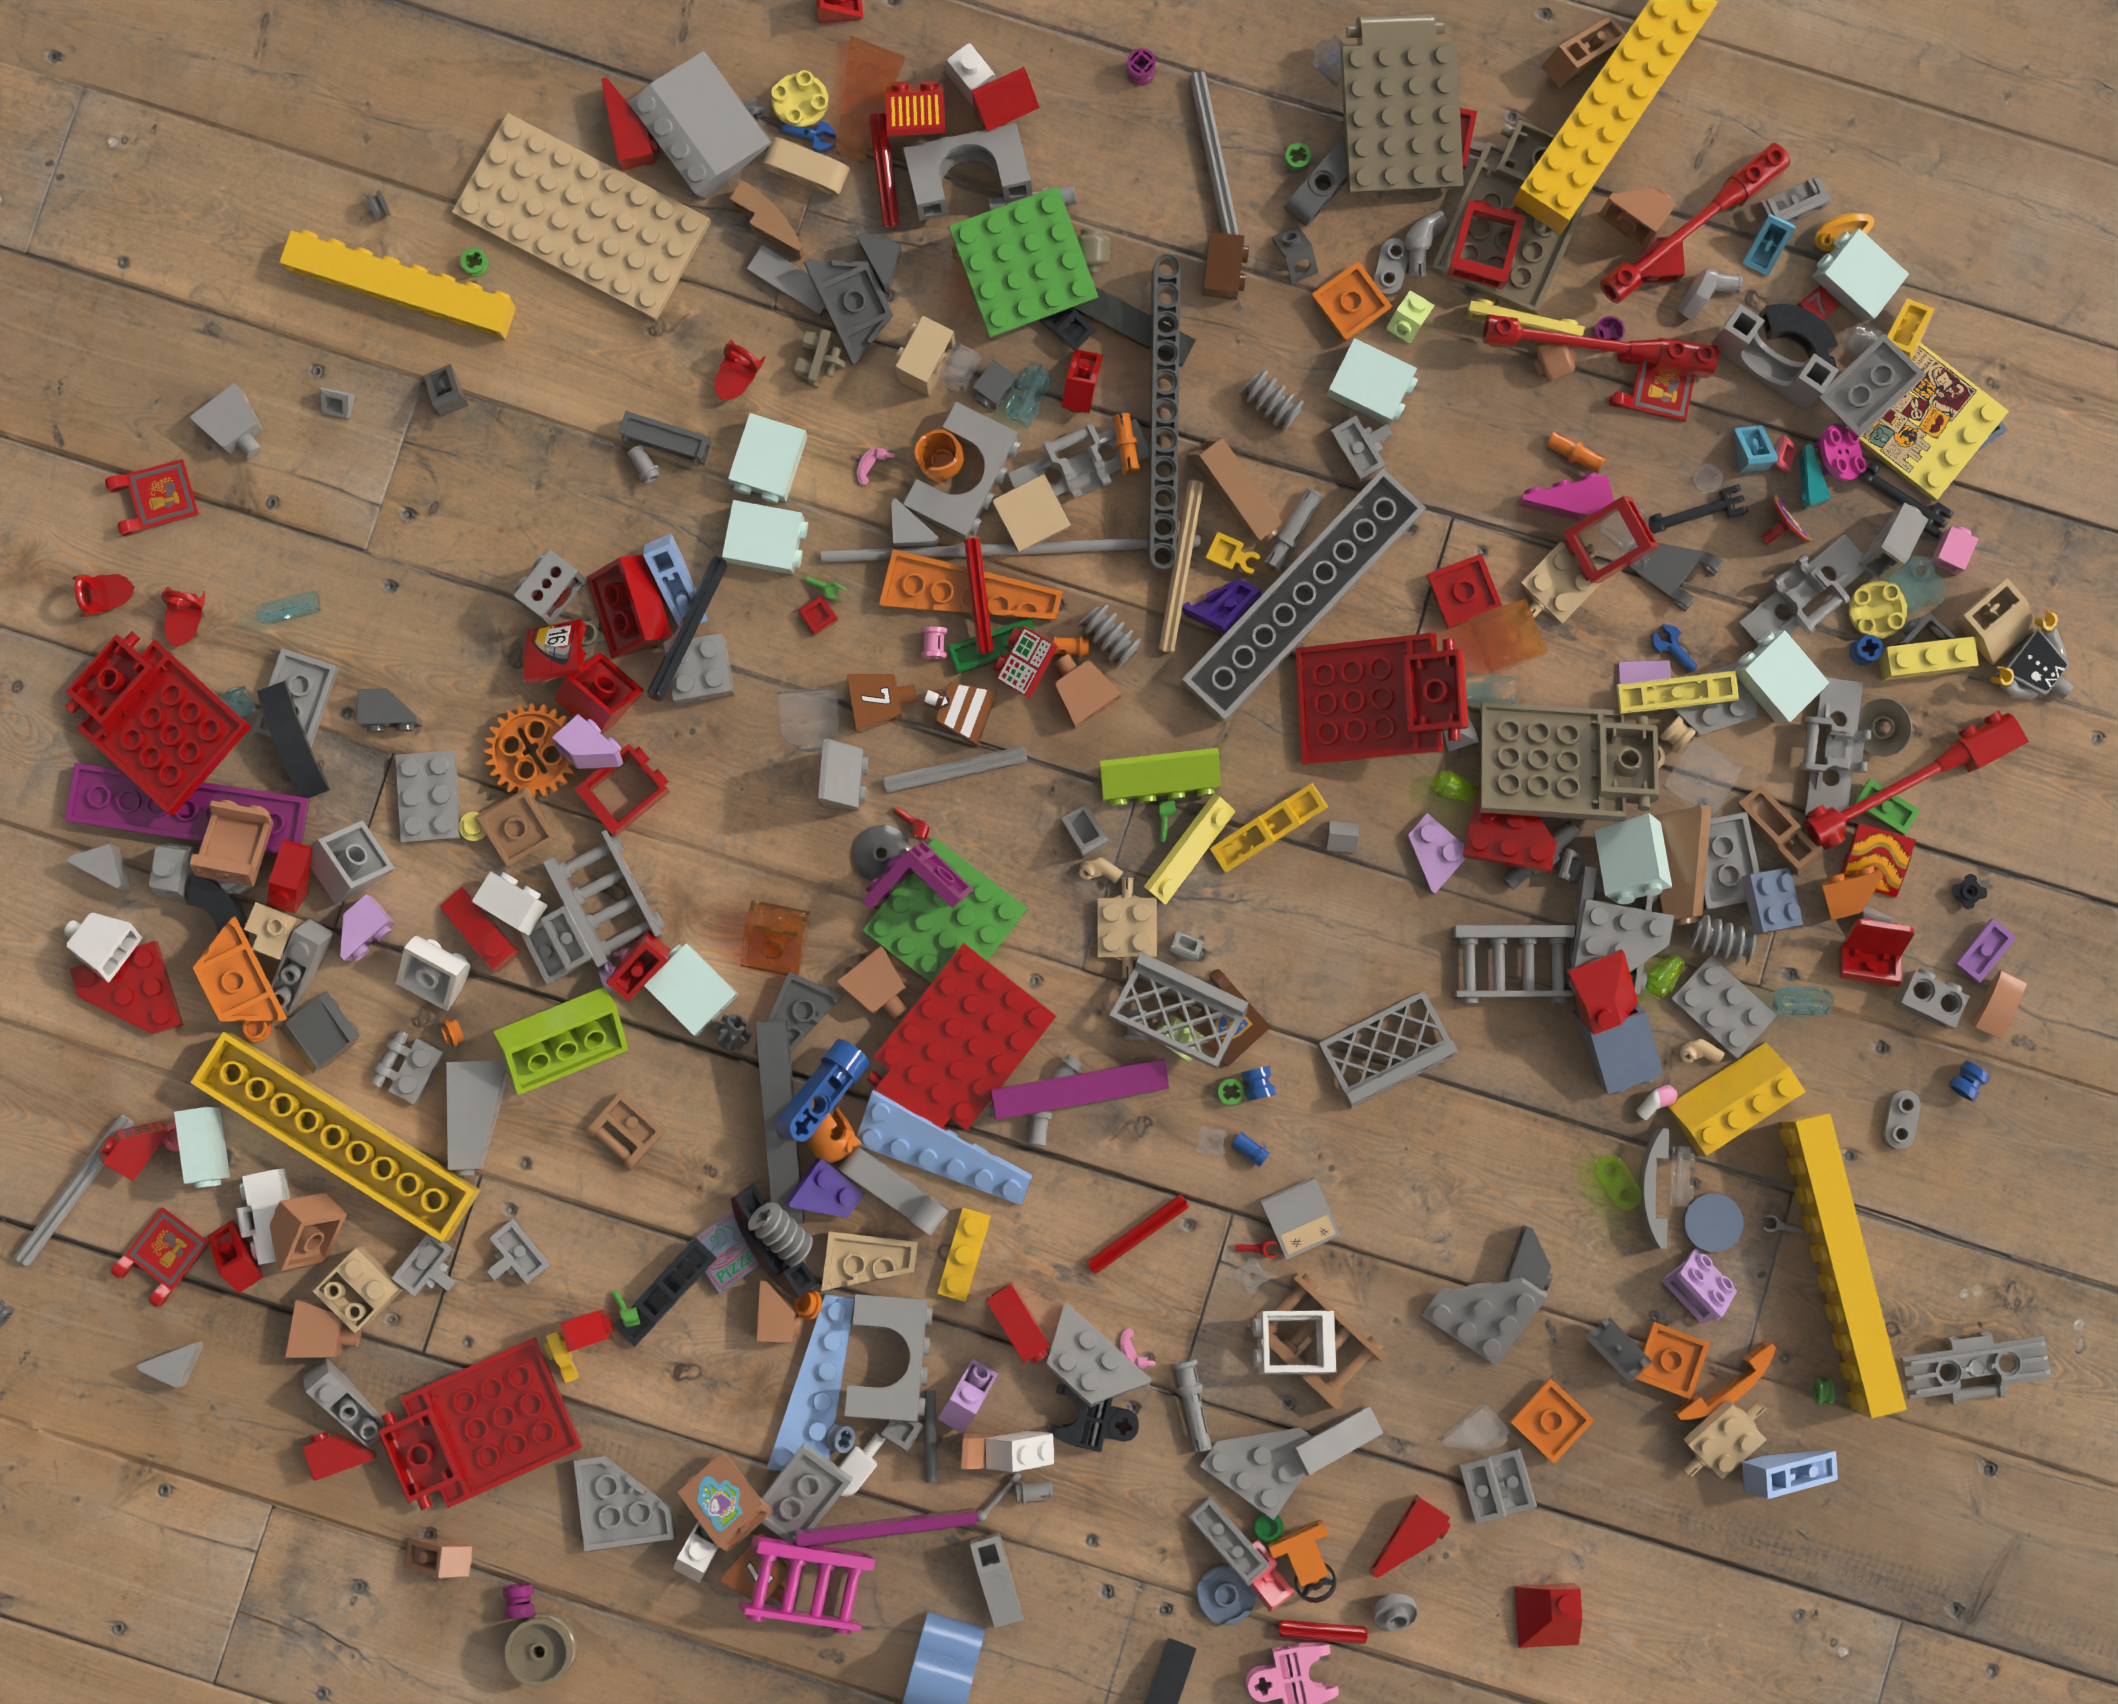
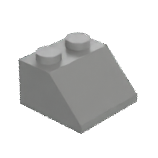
[311,820,395,905]

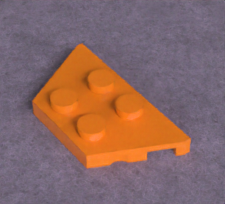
[192,916,287,1021]

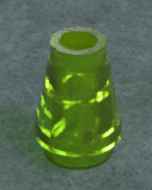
[1432,769,1478,803]
[1645,953,1686,998]

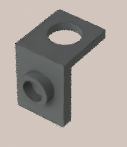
[1272,226,1318,283]
[1895,613,1955,646]

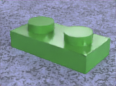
[1852,779,1920,836]

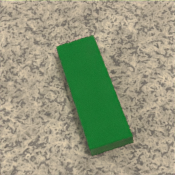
[947,618,1035,675]

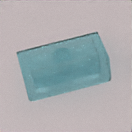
[256,591,322,625]
[1465,672,1517,705]

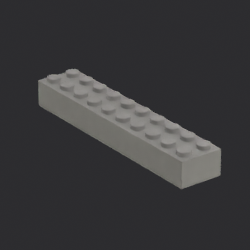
[1181,468,1426,724]

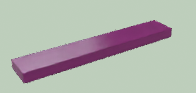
[990,1058,1169,1120]
[794,1508,978,1547]

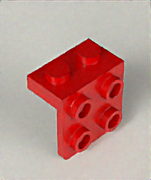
[1839,918,1914,987]

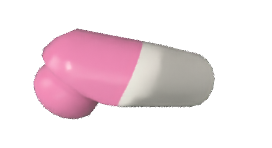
[1636,1085,1677,1120]

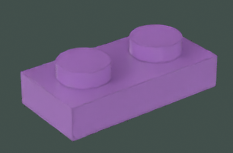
[1954,918,2016,983]

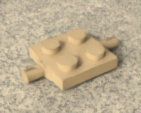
[1519,541,1602,624]
[1098,878,1157,978]
[1683,1399,1767,1480]

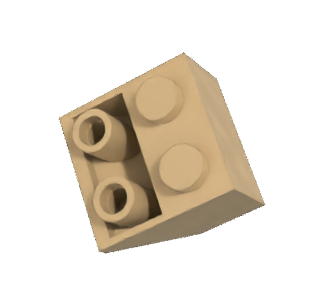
[1953,578,2037,665]
[313,1247,404,1333]

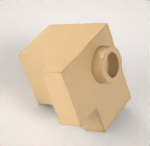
[244,902,305,960]

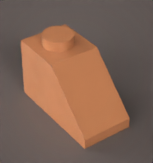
[757,1279,802,1343]
[961,1432,1000,1469]
[405,1537,472,1578]

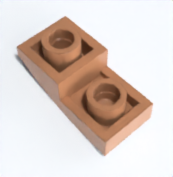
[1972,969,2027,1039]

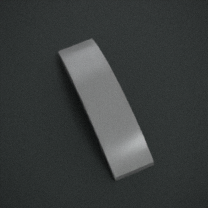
[1638,1129,1669,1249]

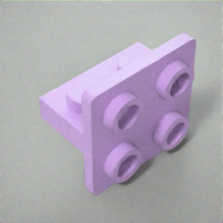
[1662,1248,1737,1325]

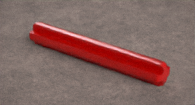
[869,112,900,228]
[964,538,993,654]
[1087,1195,1189,1274]

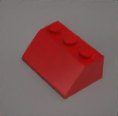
[586,555,673,659]

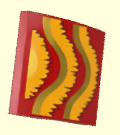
[1841,823,1916,898]

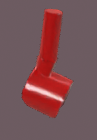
[893,807,930,840]
[1235,1240,1278,1258]

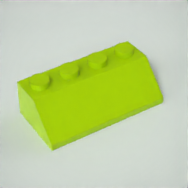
[1099,748,1221,807]
[493,987,628,1095]

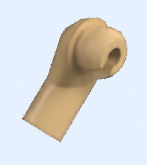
[1078,857,1123,884]
[1679,1039,1725,1065]

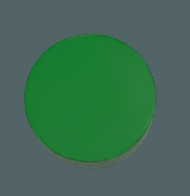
[1253,1512,1284,1543]

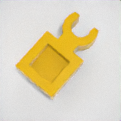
[1205,532,1261,575]
[545,1330,579,1383]

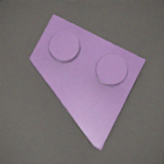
[1407,813,1466,895]

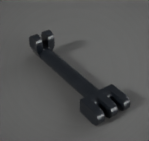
[1858,463,1954,538]
[1648,484,1749,534]

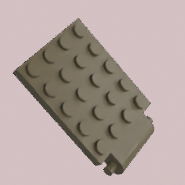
[1340,13,1464,193]
[1430,120,1593,315]
[1480,701,1659,822]

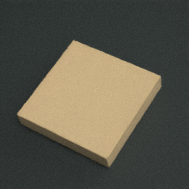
[992,474,1071,553]

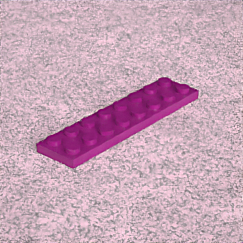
[64,763,310,854]

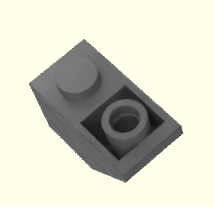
[357,688,423,733]

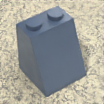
[1572,1004,1664,1095]

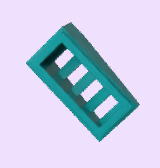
[1799,444,1831,511]

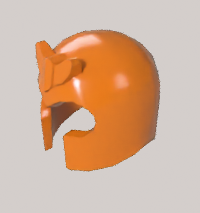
[915,430,964,485]
[806,1107,862,1163]

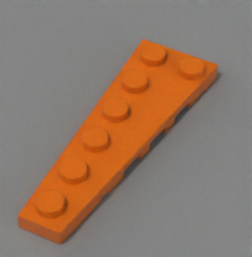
[879,549,1063,620]

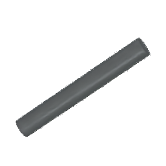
[924,1390,937,1482]

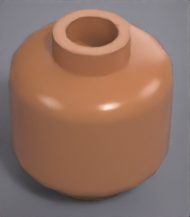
[1533,343,1579,381]

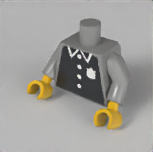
[1990,610,2074,700]

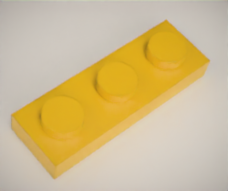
[937,1207,991,1302]

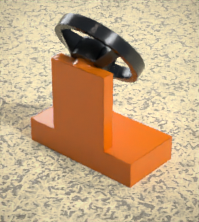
[1267,1520,1337,1603]

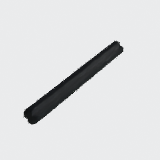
[647,556,727,702]

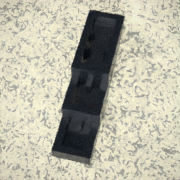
[613,1237,717,1347]
[1143,1637,1197,1704]

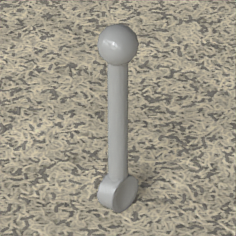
[977,1472,1022,1522]

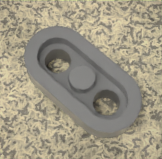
[1373,238,1409,297]
[1882,1090,1921,1149]

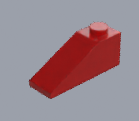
[601,77,659,170]
[440,887,521,972]
[1369,1494,1451,1578]

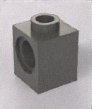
[973,359,1017,411]

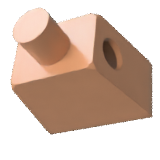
[1054,654,1121,729]
[837,946,908,1020]
[285,1299,361,1358]

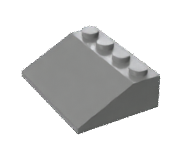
[628,51,772,198]

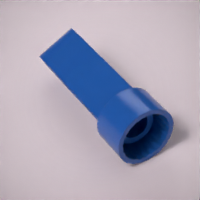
[775,1039,870,1141]

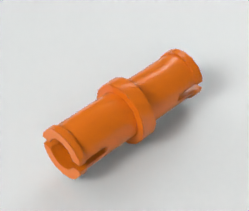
[1112,413,1141,475]
[1546,431,1607,473]

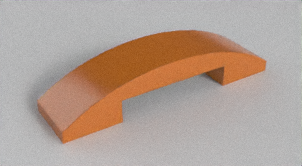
[1671,1341,1776,1420]

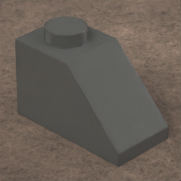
[1503,1225,1553,1291]

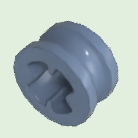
[825,1424,855,1453]

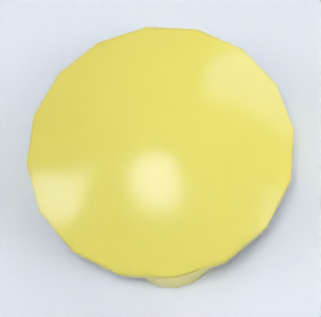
[771,70,828,127]
[1848,581,1907,638]

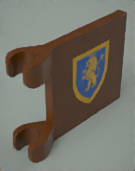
[1176,969,1271,1067]

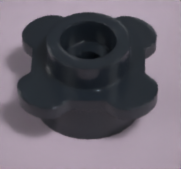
[1951,874,1987,909]

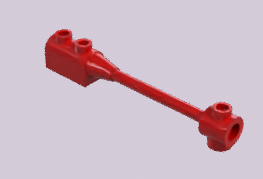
[1600,143,1791,304]
[1483,314,1719,379]
[1804,711,2029,850]

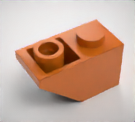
[1821,865,1883,920]

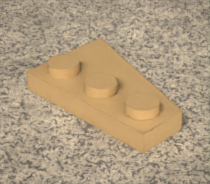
[821,1231,918,1291]

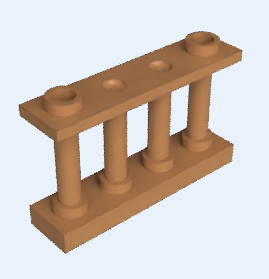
[1247,1273,1386,1410]

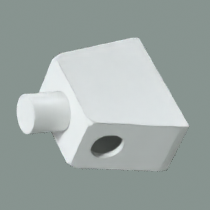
[943,43,996,108]
[64,913,143,983]

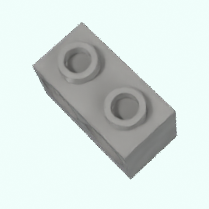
[1893,968,1970,1029]

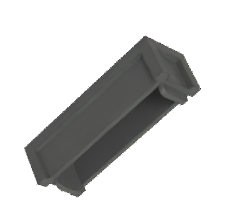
[618,411,712,467]

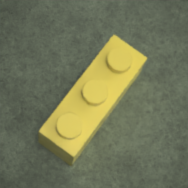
[1878,637,1979,681]

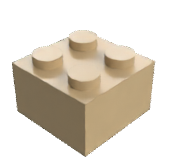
[894,315,956,396]

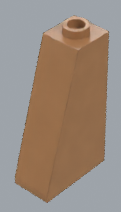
[1187,437,1283,541]
[1653,805,1712,926]

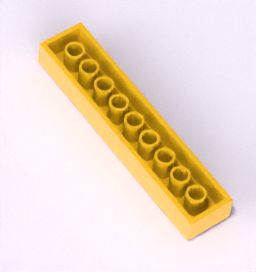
[1512,0,1718,235]
[190,1032,481,1242]
[1779,1113,1907,1418]

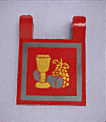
[1609,353,1695,422]
[105,459,199,537]
[111,1207,209,1307]

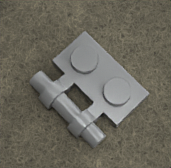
[370,1029,445,1105]

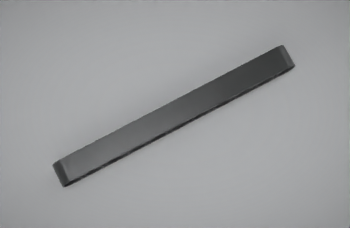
[1147,253,1180,573]

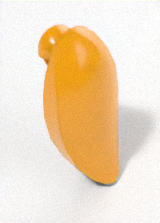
[1815,212,1874,252]

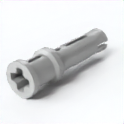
[1171,1358,1212,1452]

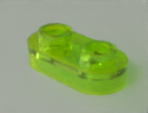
[1594,1155,1642,1210]

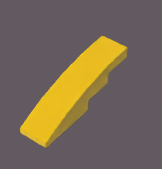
[1883,298,1935,417]
[1210,783,1328,873]

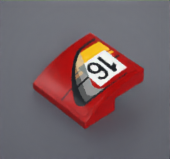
[523,619,586,684]

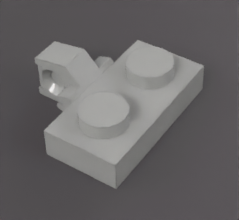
[1331,415,1393,481]
[487,1219,551,1284]
[391,1233,456,1297]

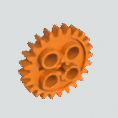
[484,703,576,799]

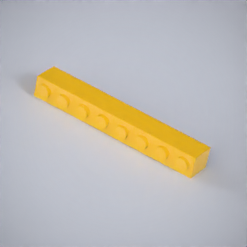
[279,230,516,340]

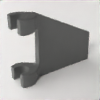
[1628,543,1723,612]

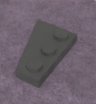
[753,972,843,1055]

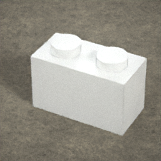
[472,871,548,935]
[985,1431,1054,1472]

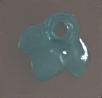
[1887,556,1946,614]

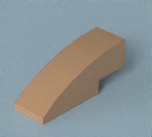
[730,179,805,259]
[1738,785,1821,877]

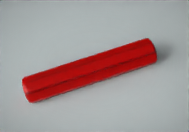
[1278,1620,1368,1644]

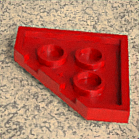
[1463,781,1557,874]
[70,941,184,1034]

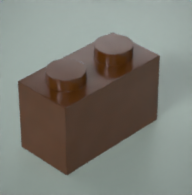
[1202,232,1249,300]

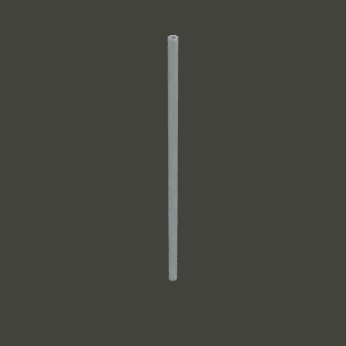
[821,535,1200,563]

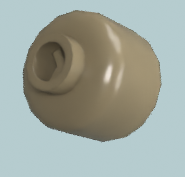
[1076,230,1111,272]

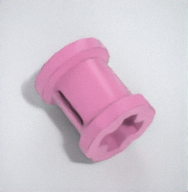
[921,627,947,660]

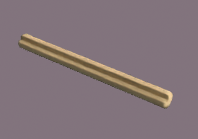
[1159,480,1204,653]

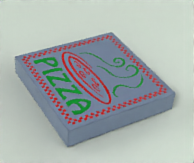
[686,1211,760,1293]

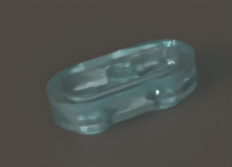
[1772,987,1834,1016]

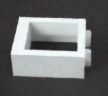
[1253,1311,1336,1374]

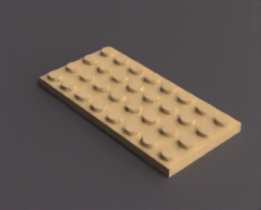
[452,113,711,321]

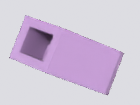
[552,714,623,769]
[340,894,395,962]
[938,1359,998,1434]

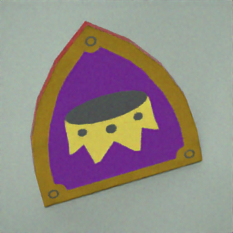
[1761,495,1813,545]

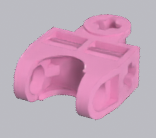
[1245,1642,1339,1704]

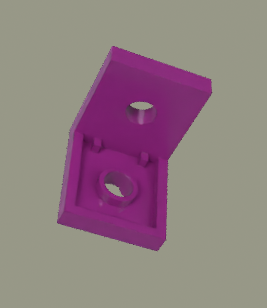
[862,841,974,909]

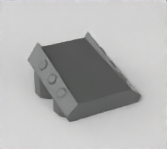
[280,991,359,1074]

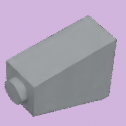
[1858,502,1929,581]

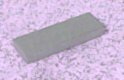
[747,245,825,317]
[1292,1406,1383,1475]
[1188,1497,1271,1586]

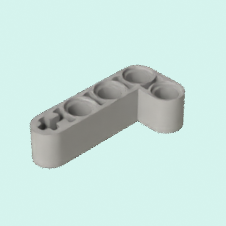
[838,1146,950,1236]

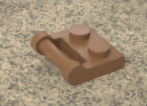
[586,1092,666,1171]

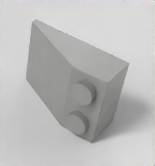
[818,739,869,811]

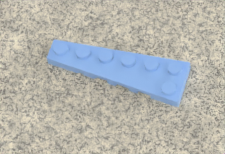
[857,1089,1032,1205]
[767,1294,855,1471]

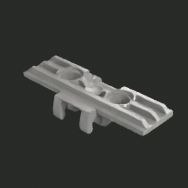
[1008,419,1149,499]
[1739,534,1865,646]
[1799,677,1871,816]
[1901,1331,2051,1405]

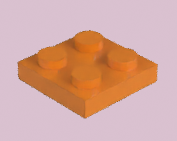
[1311,261,1393,343]
[1636,1321,1710,1399]
[1509,1378,1595,1464]

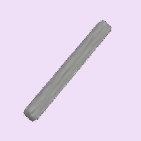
[883,746,1027,793]

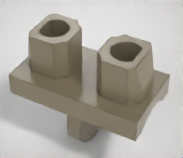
[794,329,846,388]

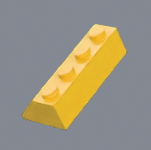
[1667,1042,1806,1156]

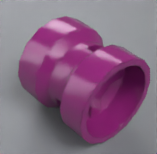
[1126,48,1156,86]
[1591,316,1625,352]
[503,1583,535,1619]

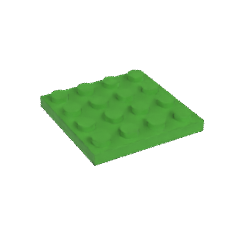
[948,186,1098,338]
[862,837,1028,983]

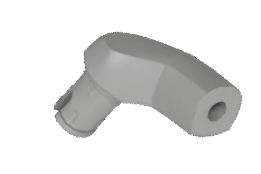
[1404,210,1449,276]
[1678,268,1743,320]

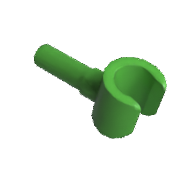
[805,576,847,603]
[1159,800,1176,842]
[612,1290,640,1327]

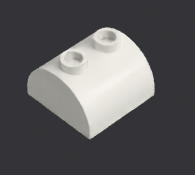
[396,936,470,1011]

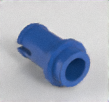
[1231,1131,1270,1167]

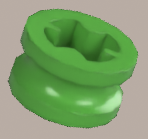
[1285,143,1311,172]
[461,248,489,277]
[1217,1078,1245,1105]
[1813,1378,1835,1405]

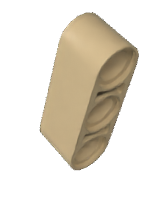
[762,137,850,197]

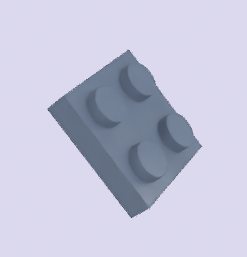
[1742,867,1803,934]

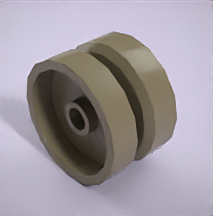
[505,1613,578,1687]

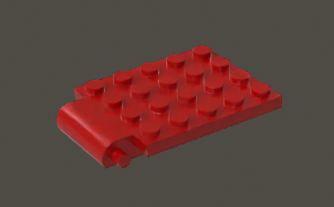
[65,631,252,816]
[1295,633,1469,765]
[866,943,1056,1131]
[377,1337,583,1511]

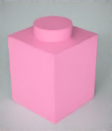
[1930,526,1979,575]

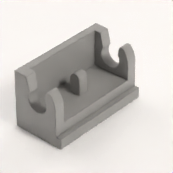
[1759,176,1832,223]

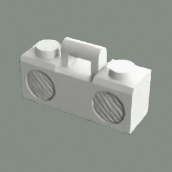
[236,1169,290,1265]

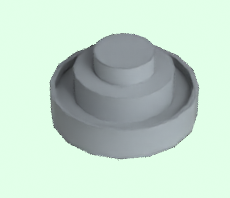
[1372,1593,1418,1631]

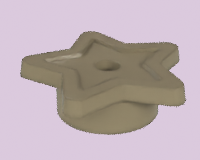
[574,617,605,654]

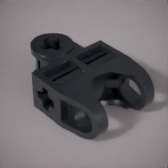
[1047,1384,1139,1452]

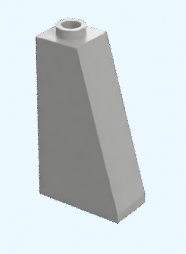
[446,1060,509,1176]

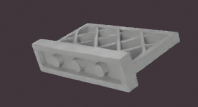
[1109,952,1249,1070]
[1319,991,1458,1109]

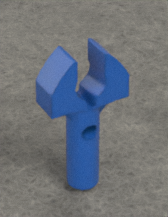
[781,121,836,154]
[1651,624,1697,673]

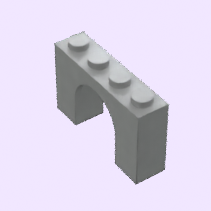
[903,123,1033,221]
[1710,304,1839,410]
[903,402,1021,540]
[845,1294,933,1423]

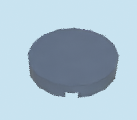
[1683,1193,1744,1252]
[1196,1563,1256,1626]

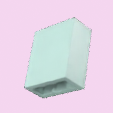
[1812,228,1909,322]
[1326,338,1418,426]
[728,413,808,504]
[722,500,808,575]
[1734,630,1830,724]
[1595,813,1672,904]
[644,944,739,1037]
[174,1107,230,1189]

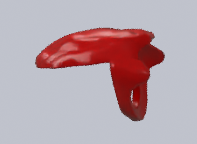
[715,340,765,400]
[72,574,135,617]
[161,587,205,647]

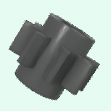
[713,1014,752,1050]

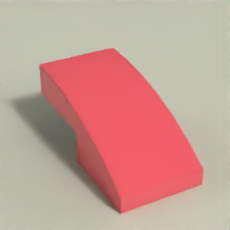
[1250,1540,1295,1612]

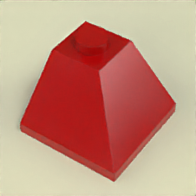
[1567,949,1638,1035]
[1515,1583,1582,1648]

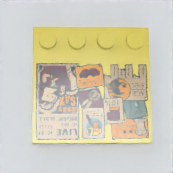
[1846,342,2009,502]

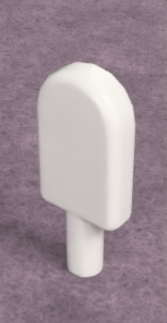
[838,1432,886,1497]

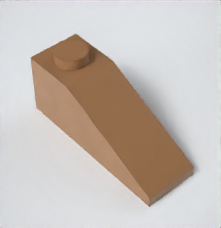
[1541,15,1626,88]

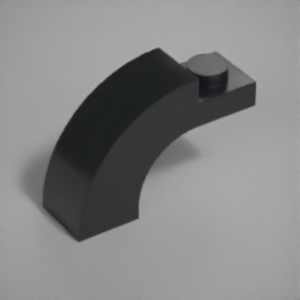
[1759,304,1838,376]
[186,875,249,940]

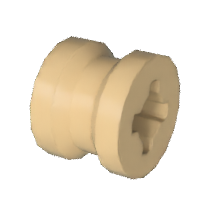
[1659,716,1696,753]

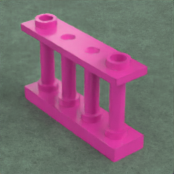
[738,1535,876,1635]

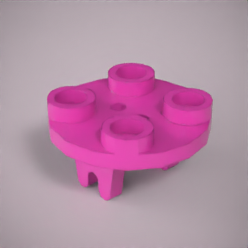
[1815,424,1866,482]

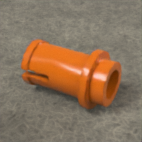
[1053,635,1089,658]

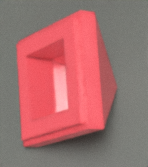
[1773,435,1798,474]

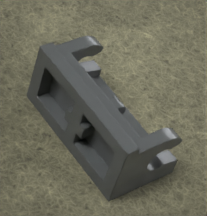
[1585,1318,1653,1383]

